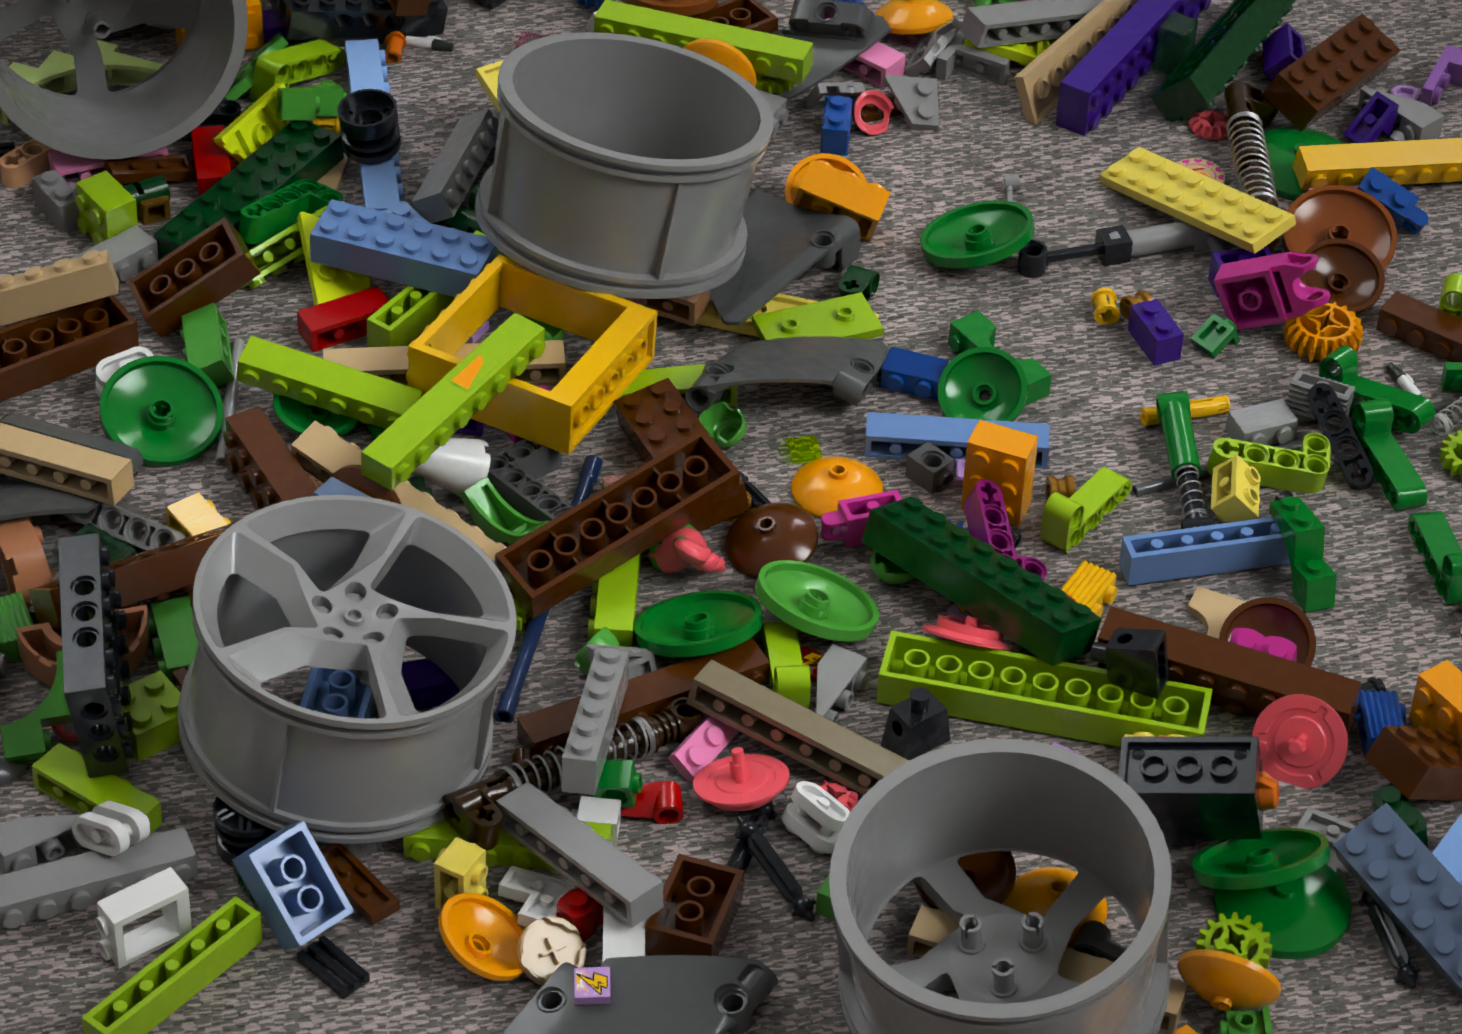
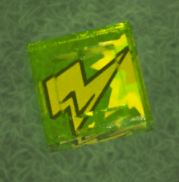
[785,435,822,464]

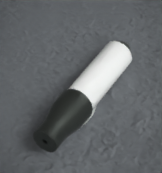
[405,35,454,52]
[1385,362,1424,397]

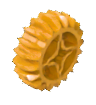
[1283,302,1363,363]

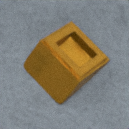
[138,195,171,225]

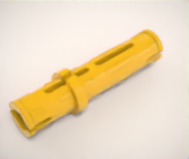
[1139,395,1230,427]

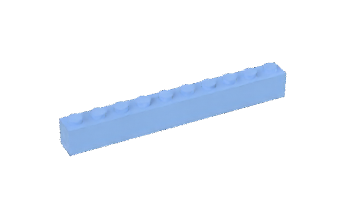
[345,39,405,211]

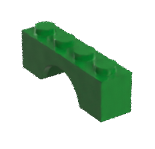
[948,310,1052,406]

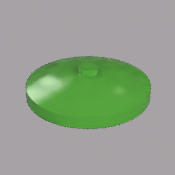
[755,560,879,642]

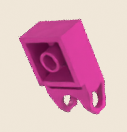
[1214,251,1331,330]

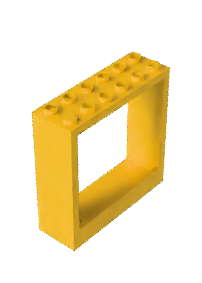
[406,254,658,455]

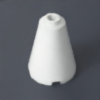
[413,438,491,498]

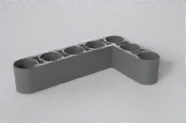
[487,439,573,521]

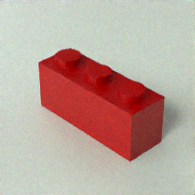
[191,125,235,197]
[297,286,389,352]

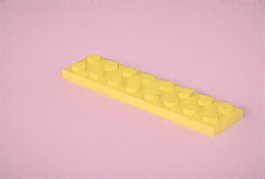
[1099,147,1296,254]

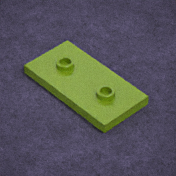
[752,292,884,341]

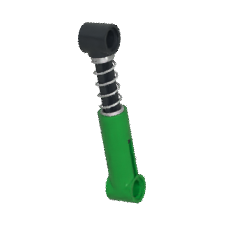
[1156,391,1215,529]

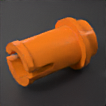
[385,31,406,63]

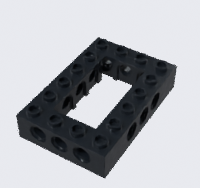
[269,0,448,40]
[58,533,134,778]

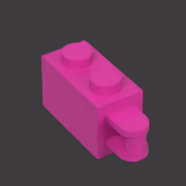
[820,490,902,549]

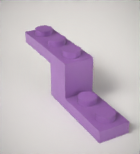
[1420,45,1462,107]

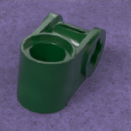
[838,265,880,302]

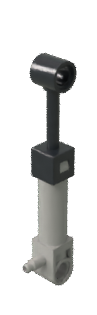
[1017,221,1230,278]

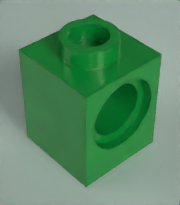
[591,760,643,807]

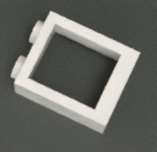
[95,867,192,968]

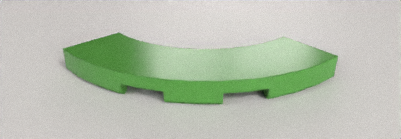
[225,33,289,101]

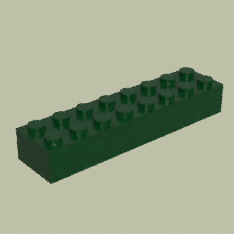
[1151,0,1296,122]
[154,120,344,260]
[861,497,1102,666]

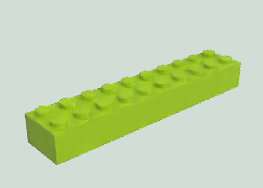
[876,630,1213,747]

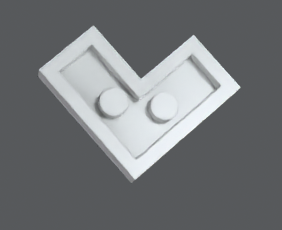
[498,865,575,927]

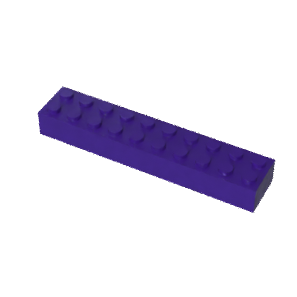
[1056,0,1212,136]

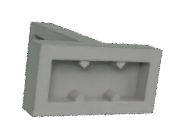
[935,30,1010,85]

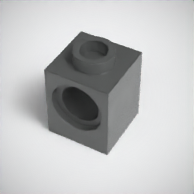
[905,442,955,494]

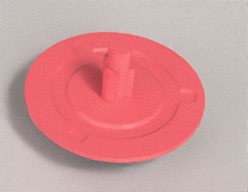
[922,615,1014,650]
[1252,694,1348,789]
[693,747,790,811]

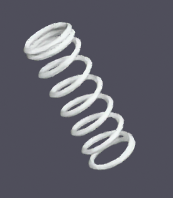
[1429,396,1462,437]

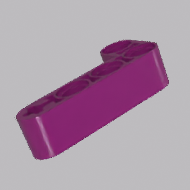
[964,479,1048,581]

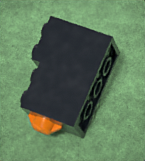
[1118,735,1279,846]

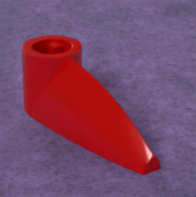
[586,781,684,824]

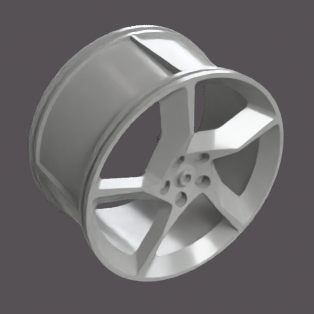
[0,0,248,159]
[475,32,774,299]
[177,495,517,844]
[829,739,1172,1034]

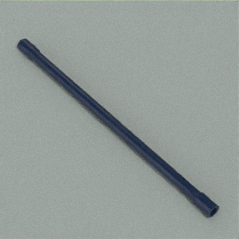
[494,455,603,723]

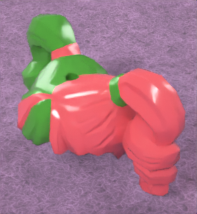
[648,524,726,575]

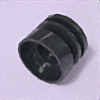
[337,89,402,164]
[213,797,277,868]

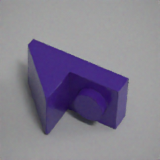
[1343,91,1399,143]

